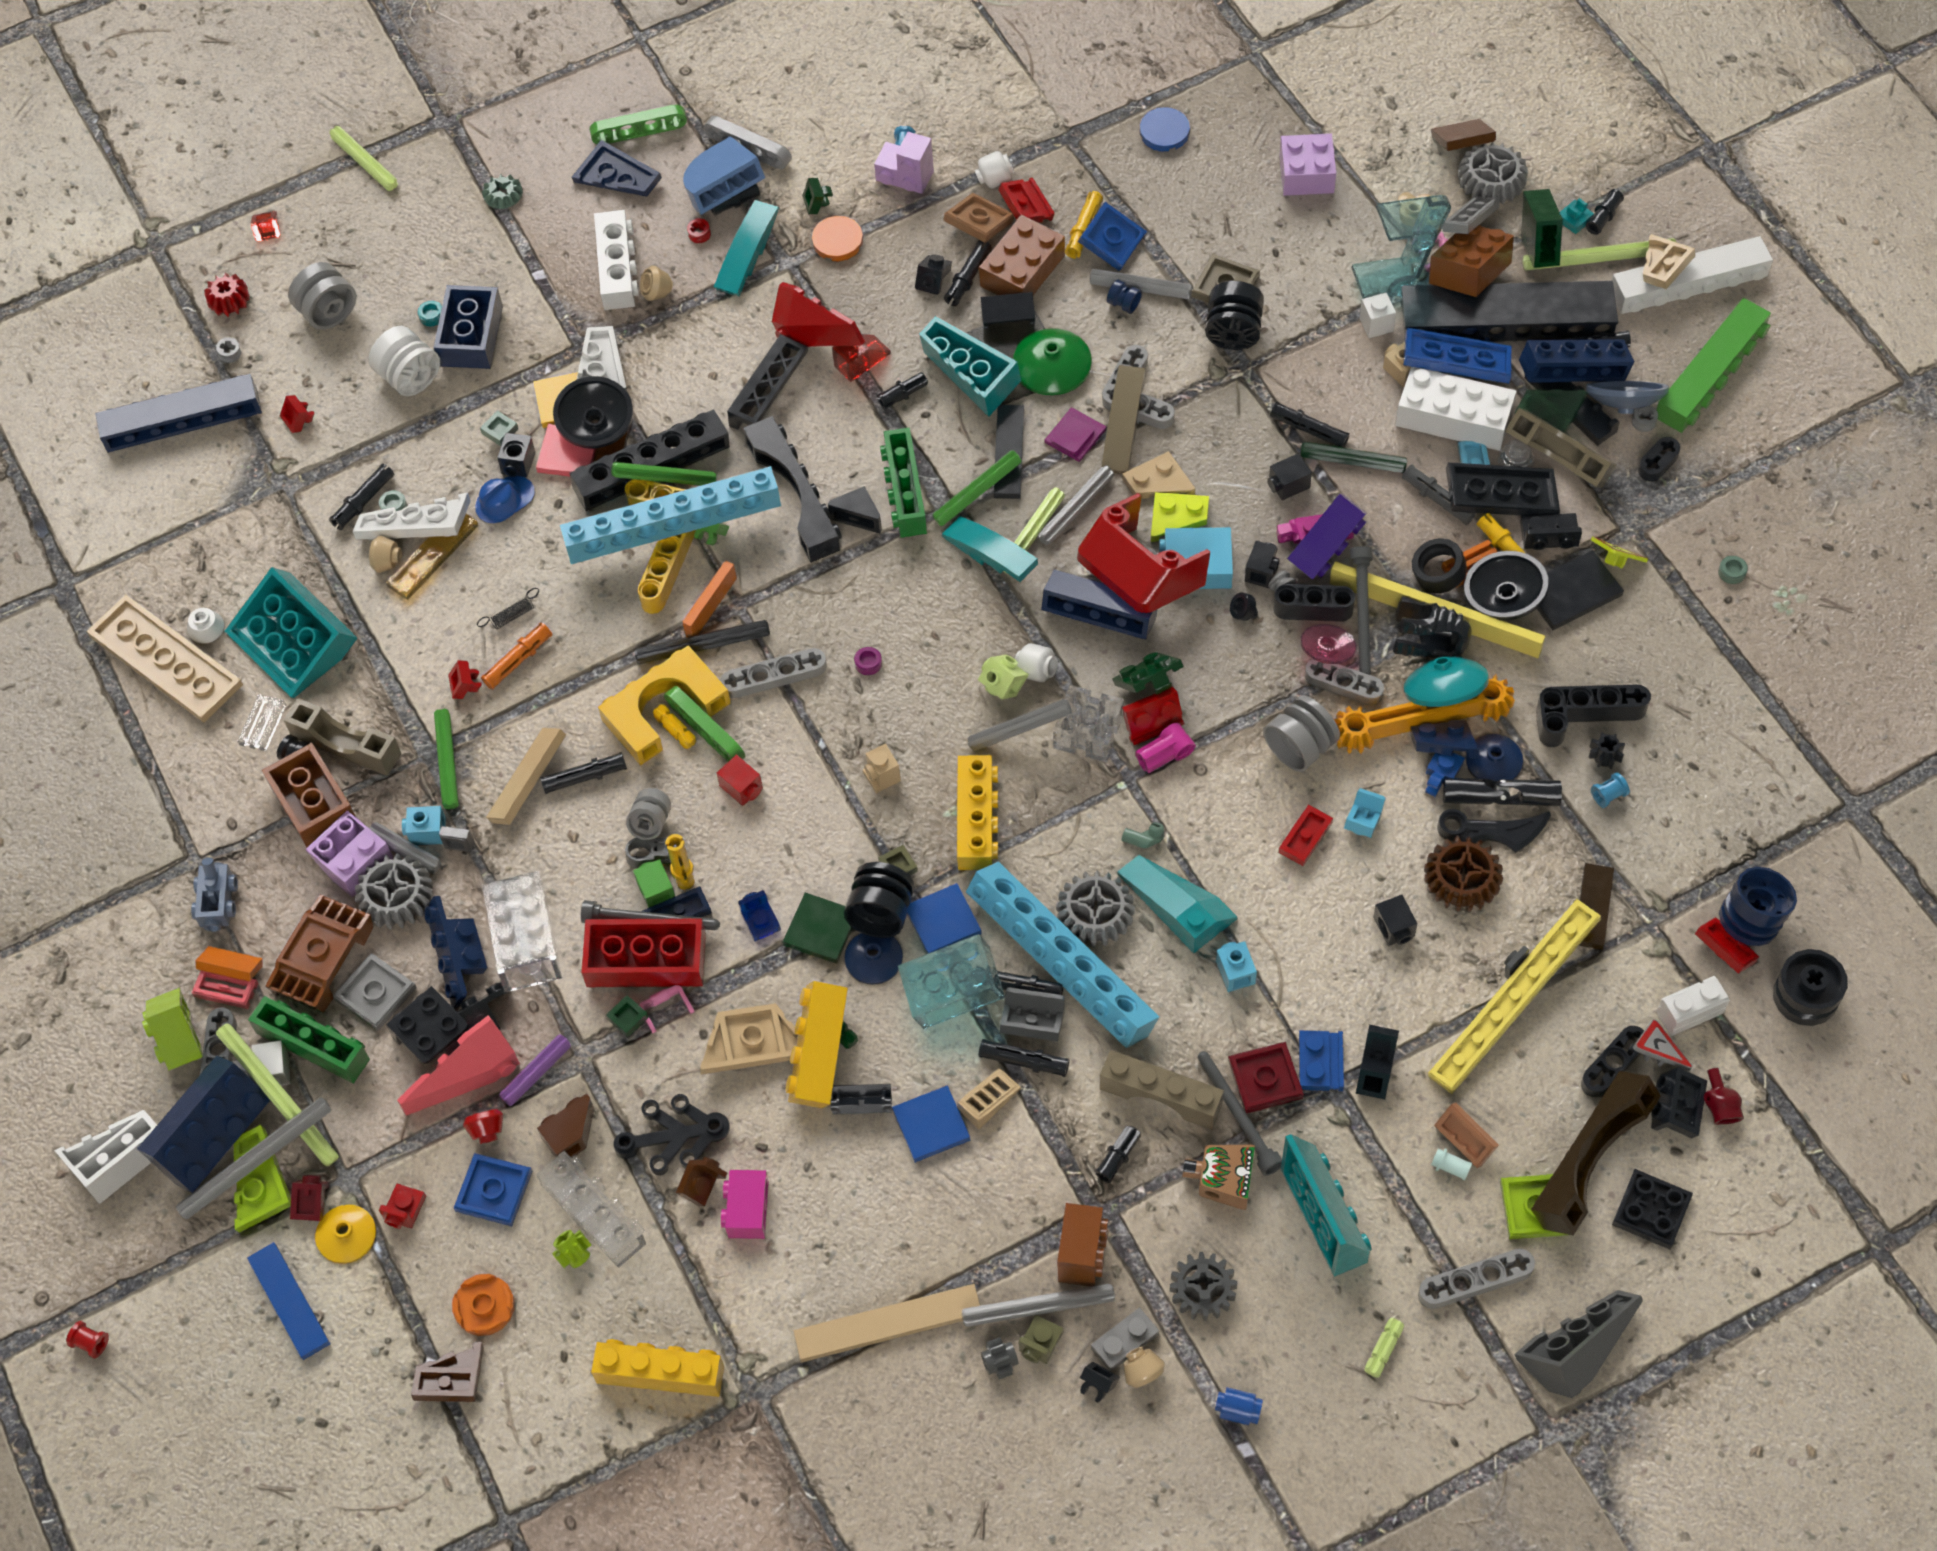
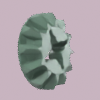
[482,174,523,209]

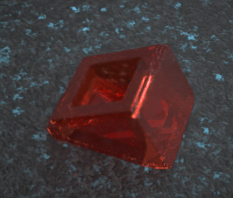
[251,211,280,241]

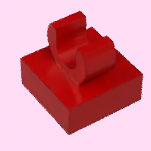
[280,395,315,433]
[448,660,482,699]

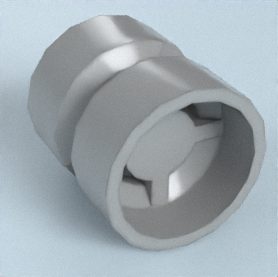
[626,788,671,840]

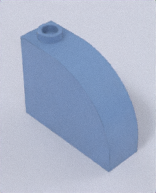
[683,136,765,215]

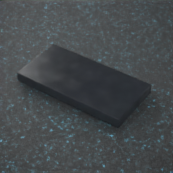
[1446,462,1560,516]

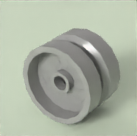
[288,262,357,330]

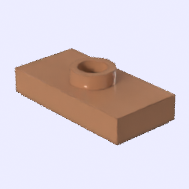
[1434,1103,1499,1168]

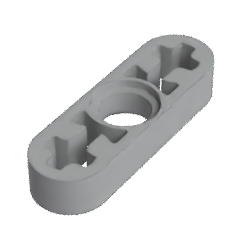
[1305,658,1384,705]

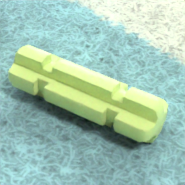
[1365,1318,1404,1378]

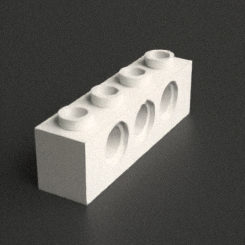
[594,210,639,310]

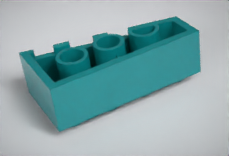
[919,316,1021,417]

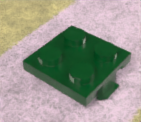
[1112,652,1184,695]

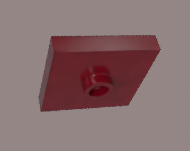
[1228,1041,1304,1114]

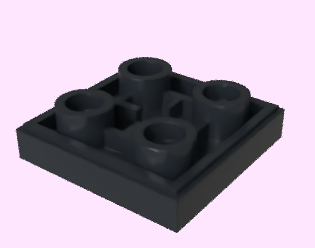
[1612,1169,1693,1250]

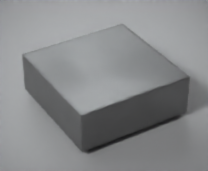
[439,826,474,852]

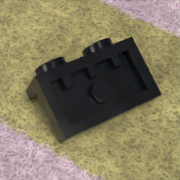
[1520,513,1582,550]
[1651,1067,1707,1138]

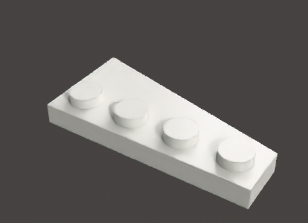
[353,493,471,540]

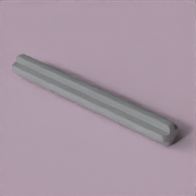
[962,1284,1115,1327]

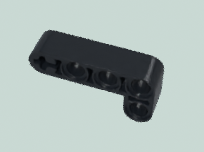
[1536,684,1651,747]

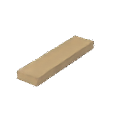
[486,728,566,825]

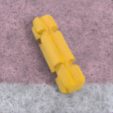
[653,704,697,749]

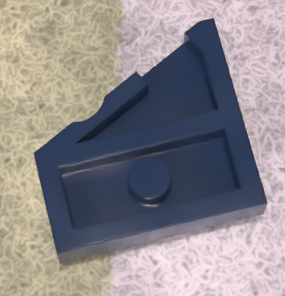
[1410,720,1479,759]

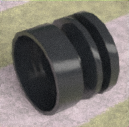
[1205,281,1264,350]
[844,862,915,938]

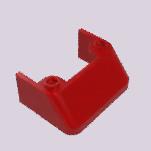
[1077,493,1211,613]

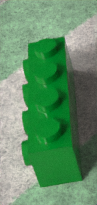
[880,427,927,538]
[248,996,370,1084]

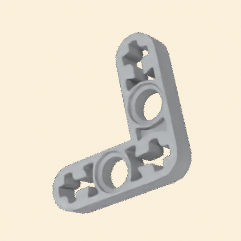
[1102,345,1175,429]

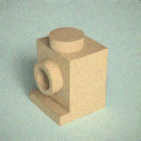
[1383,342,1411,388]
[863,743,901,793]

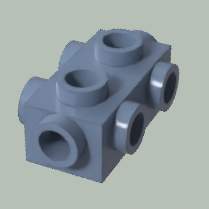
[191,858,238,932]

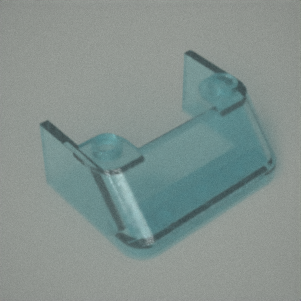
[1351,195,1451,299]

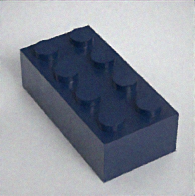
[137,1056,270,1193]

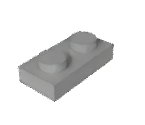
[1091,1307,1159,1372]

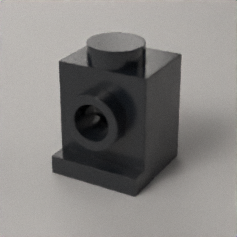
[1245,541,1280,589]

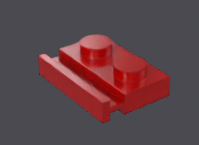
[998,178,1055,223]
[1122,686,1185,745]

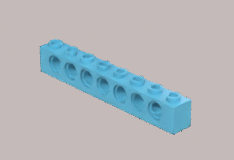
[560,466,781,565]
[966,862,1160,1048]

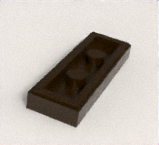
[1579,863,1614,950]

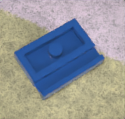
[1299,1030,1344,1091]

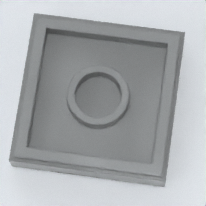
[333,953,417,1031]

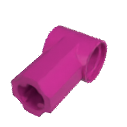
[1135,723,1196,773]

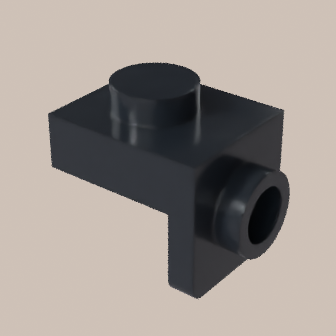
[915,254,952,295]

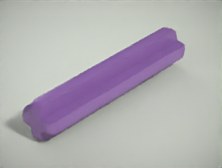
[499,1034,571,1106]

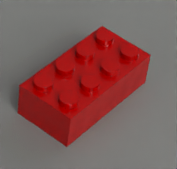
[581,918,706,987]

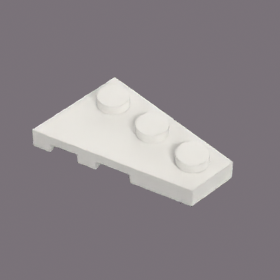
[577,326,626,390]

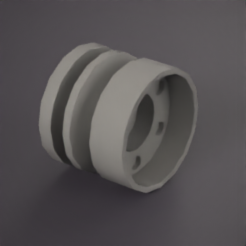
[1263,695,1340,772]

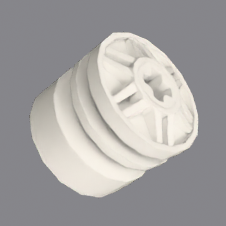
[368,325,440,397]

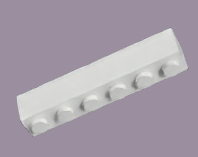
[1612,236,1773,314]

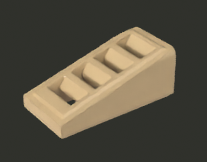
[957,1068,1021,1130]

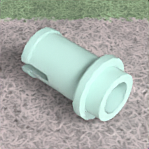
[1431,1148,1472,1181]

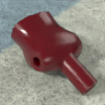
[1704,1068,1744,1125]

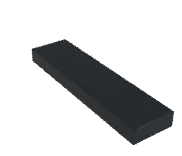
[994,405,1024,499]

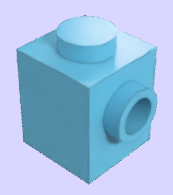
[402,806,446,846]
[1216,941,1257,992]

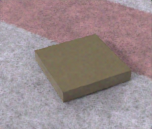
[1191,254,1260,303]

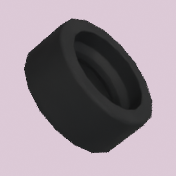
[1411,538,1467,593]

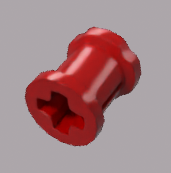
[66,1320,109,1359]

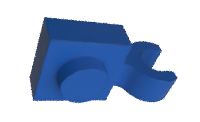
[1425,753,1465,797]

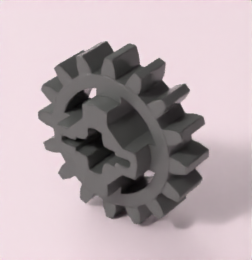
[1169,1252,1237,1321]

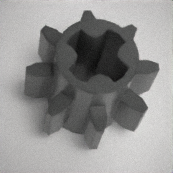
[981,1337,1019,1380]

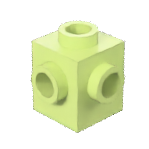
[978,655,1029,699]

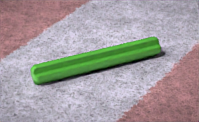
[932,450,1021,526]
[611,462,716,486]
[434,708,458,810]

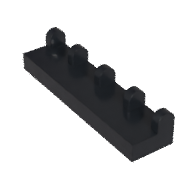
[1524,375,1620,446]

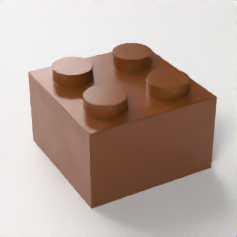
[1057,1203,1108,1287]

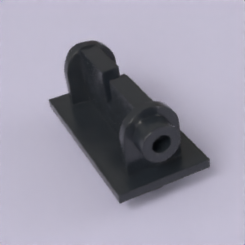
[831,1084,893,1115]

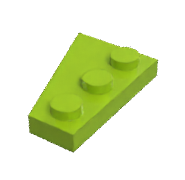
[234,1125,291,1233]

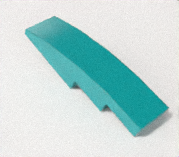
[714,200,779,297]
[942,516,1038,582]

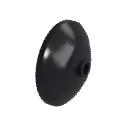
[553,376,633,449]
[1464,551,1549,621]

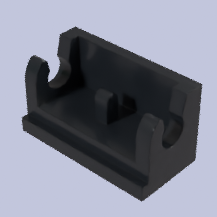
[980,292,1035,329]

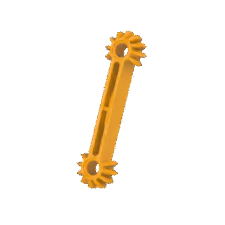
[1334,674,1515,754]

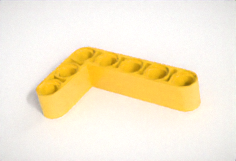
[625,479,696,614]

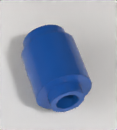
[1215,1387,1263,1426]

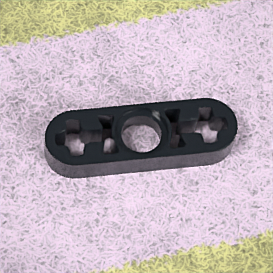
[1581,1026,1644,1097]

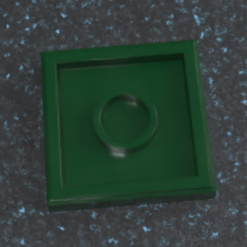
[782,892,853,964]

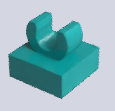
[1560,198,1594,235]

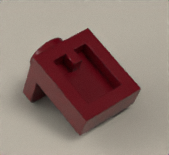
[290,1175,329,1221]

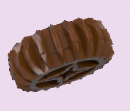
[1424,836,1503,913]

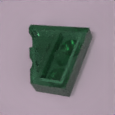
[1514,390,1588,434]

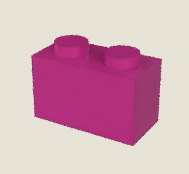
[721,1170,769,1239]

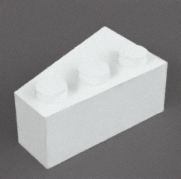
[54,1110,157,1204]

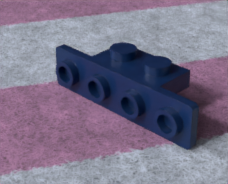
[424,896,487,1008]

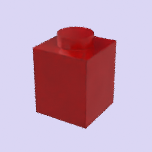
[716,754,763,806]

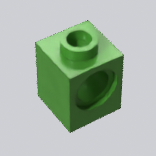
[633,859,675,908]

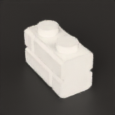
[1656,976,1730,1036]

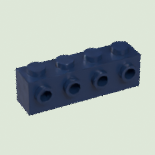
[1519,339,1635,382]
[1041,569,1157,640]

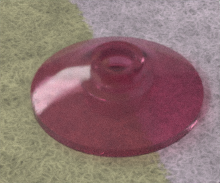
[1300,624,1356,664]

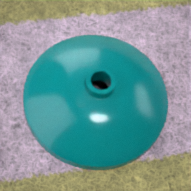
[1404,657,1489,707]

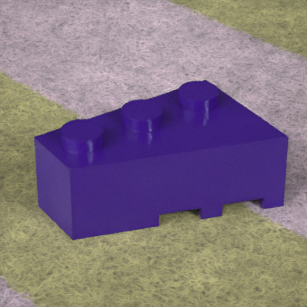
[1287,493,1367,579]

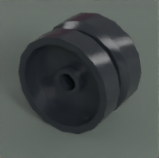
[1773,949,1848,1026]

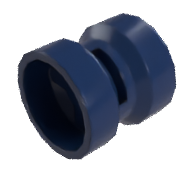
[1106,279,1142,314]

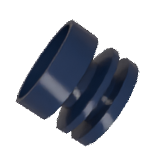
[1719,867,1797,946]

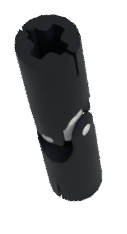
[1443,778,1562,806]

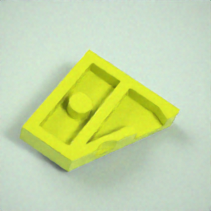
[1151,492,1209,542]

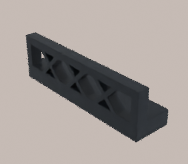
[727,334,808,430]

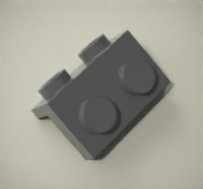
[1000,988,1065,1041]

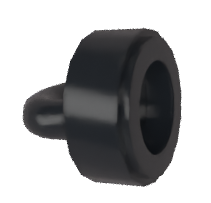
[1230,592,1258,621]

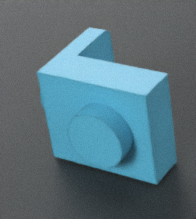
[1344,788,1386,838]

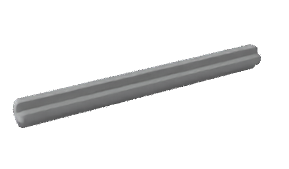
[176,1097,331,1219]

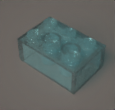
[898,934,1005,1029]

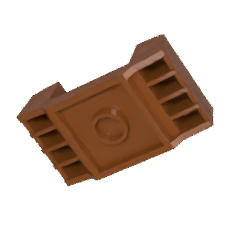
[265,894,373,1013]

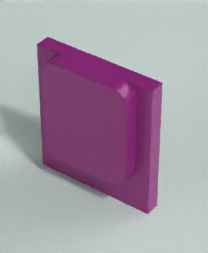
[1044,407,1106,462]

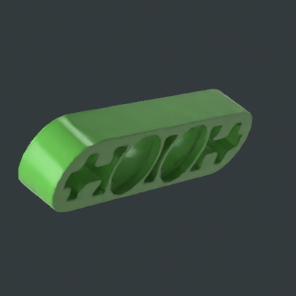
[589,104,687,144]
[664,685,746,762]

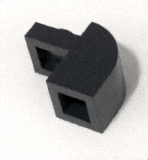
[1356,1024,1399,1100]

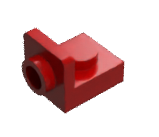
[379,1183,426,1229]

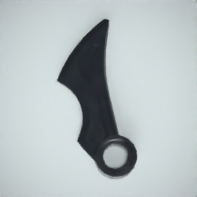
[1437,809,1551,853]

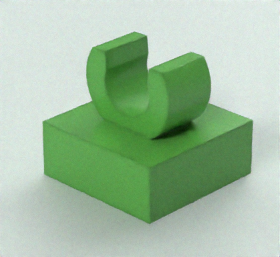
[694,523,730,545]

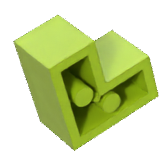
[142,988,203,1071]

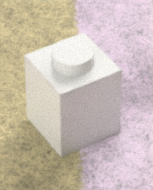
[1359,292,1396,338]

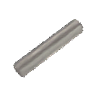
[369,822,441,874]

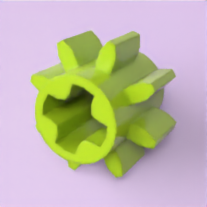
[552,1230,592,1268]

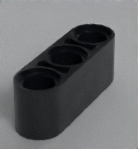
[1273,584,1355,622]

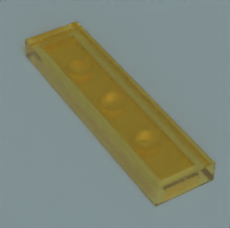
[386,514,479,600]

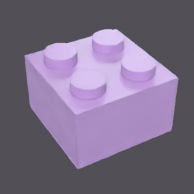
[1279,133,1336,196]

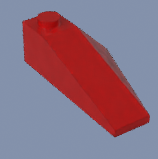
[771,282,865,347]

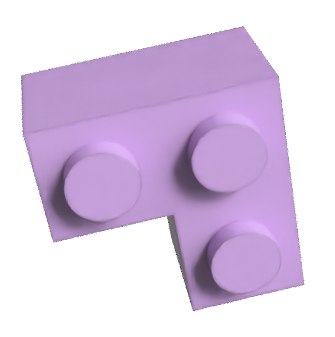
[874,132,934,194]

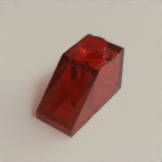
[832,334,891,382]

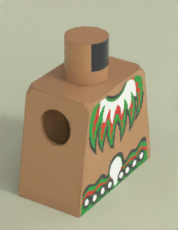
[1182,1145,1255,1210]

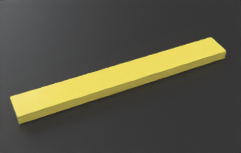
[1329,562,1545,658]
[1428,899,1601,1094]

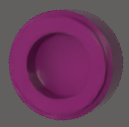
[854,647,882,675]

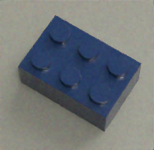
[433,285,503,369]

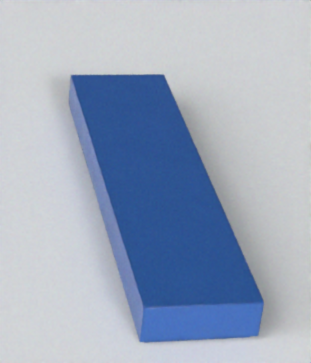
[247,1242,331,1360]

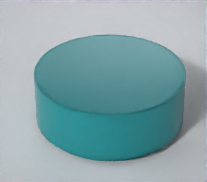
[417,300,442,327]

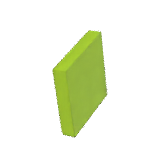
[1500,1174,1568,1240]

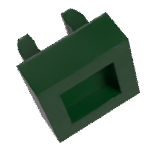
[802,178,833,214]
[606,995,649,1038]

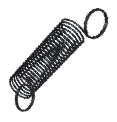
[477,588,539,630]

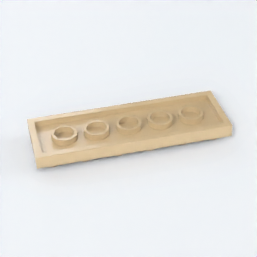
[86,595,243,723]

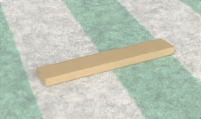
[793,1284,980,1363]

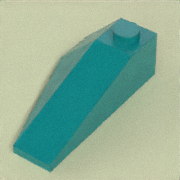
[1117,855,1238,953]

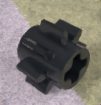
[1588,732,1625,769]

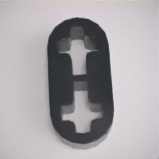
[1638,437,1680,482]

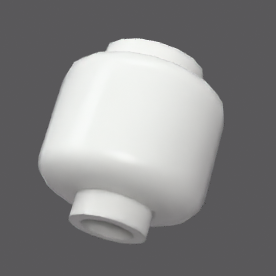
[975,151,1014,189]
[1015,643,1058,682]

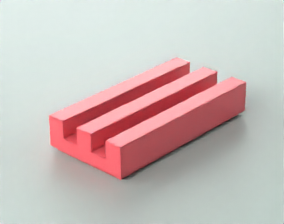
[191,971,259,1009]

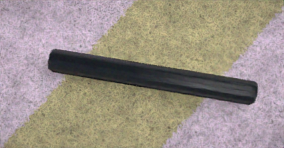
[634,620,770,664]

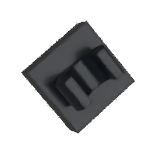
[1080,1362,1120,1403]

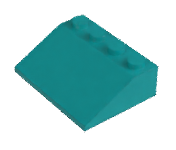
[225,567,358,698]
[1281,1134,1372,1277]

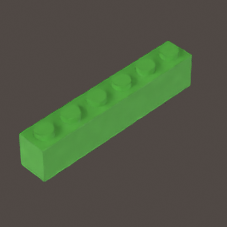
[1656,297,1771,433]

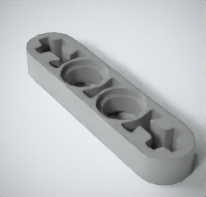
[703,116,792,170]
[720,648,827,698]
[1418,1249,1535,1309]

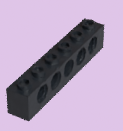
[569,409,730,511]

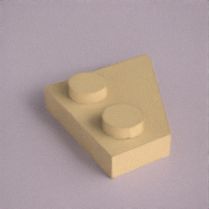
[1643,234,1696,289]
[1122,451,1195,499]

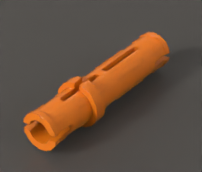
[480,622,553,690]

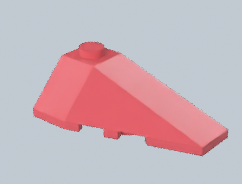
[397,1015,520,1116]

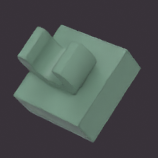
[480,410,519,446]

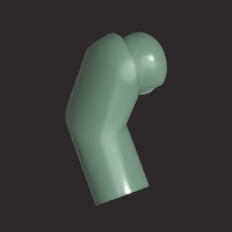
[1121,822,1165,849]

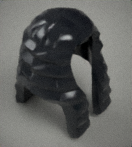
[1393,596,1472,658]

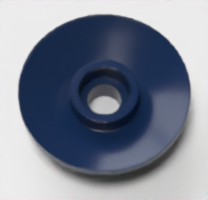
[1466,734,1523,781]
[844,933,903,985]

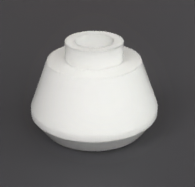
[187,608,224,644]

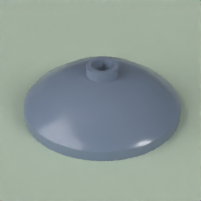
[1586,381,1669,414]

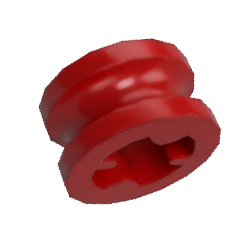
[687,218,711,243]

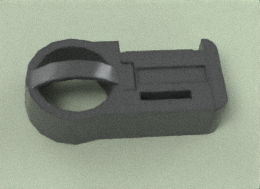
[625,838,684,869]

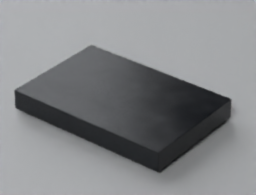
[1537,550,1624,630]

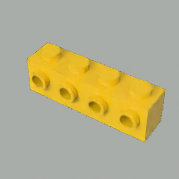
[957,755,998,870]
[785,981,848,1108]
[591,1339,724,1397]

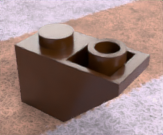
[537,1093,594,1166]

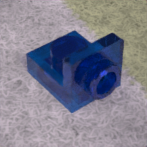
[738,890,781,942]

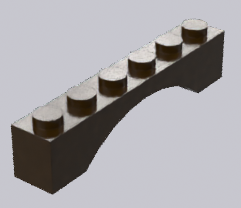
[1531,1071,1661,1236]

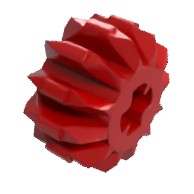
[204,272,250,317]

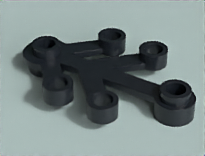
[613,1094,730,1176]

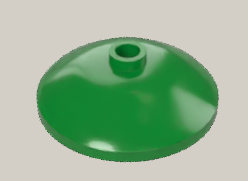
[1013,328,1092,396]

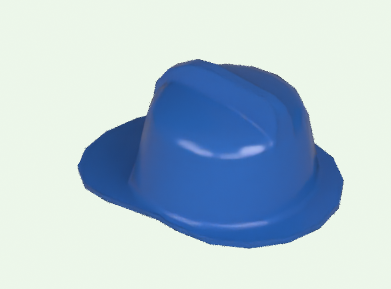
[475,476,535,524]

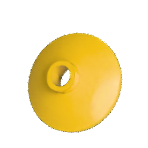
[315,1205,376,1264]

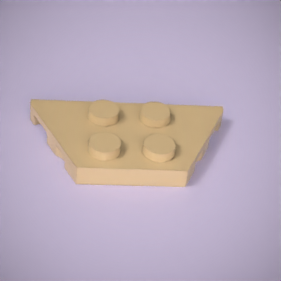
[700,1003,798,1075]

